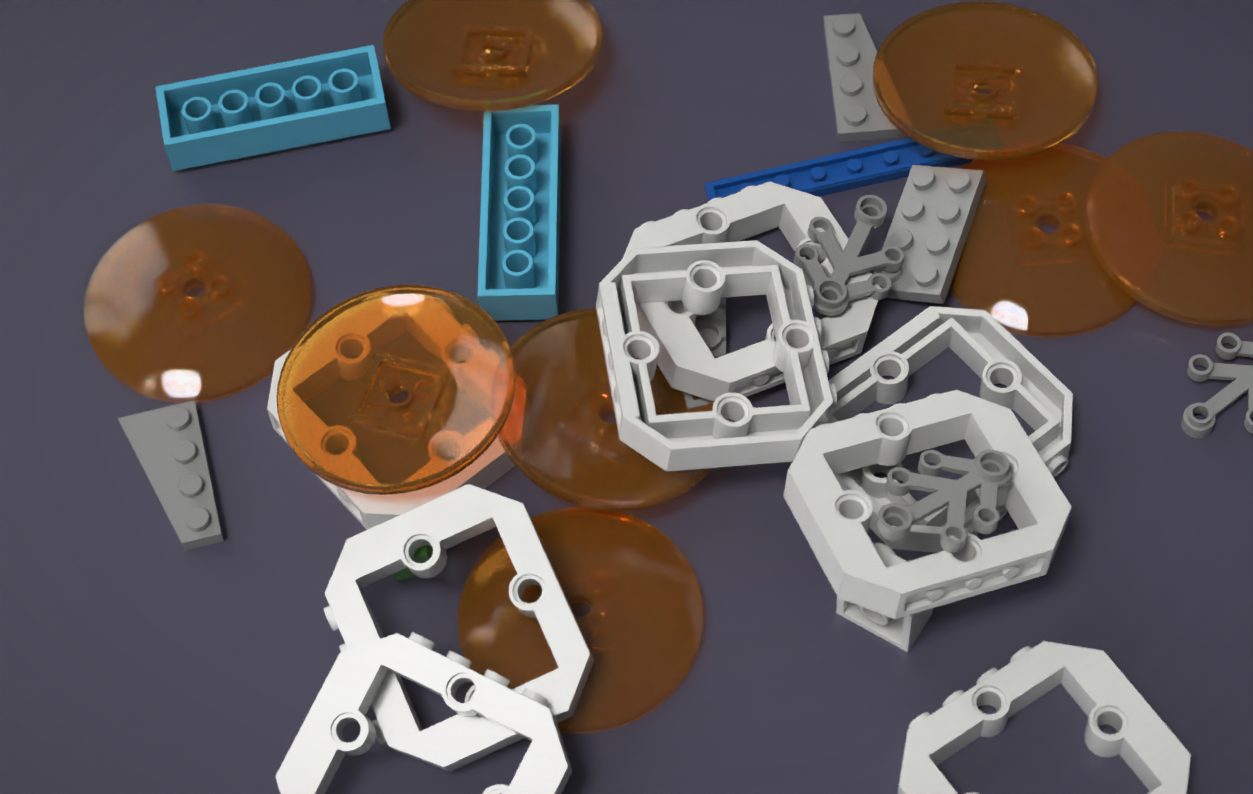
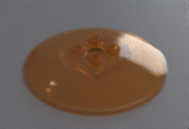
[383,0,603,111]
[873,1,1098,161]
[1085,131,1253,326]
[949,142,1162,338]
[84,205,313,403]
[276,285,516,495]
[492,308,730,511]
[458,507,704,734]

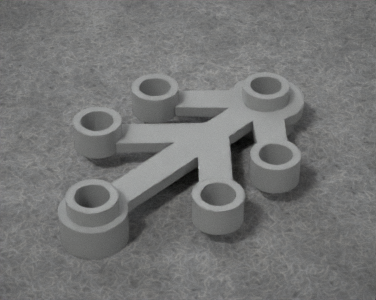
[794,195,904,316]
[1181,332,1253,439]
[876,450,1012,553]

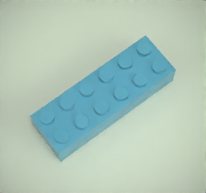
[156,45,391,171]
[477,105,562,321]

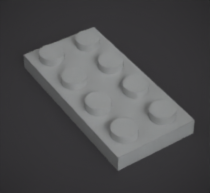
[873,165,987,304]

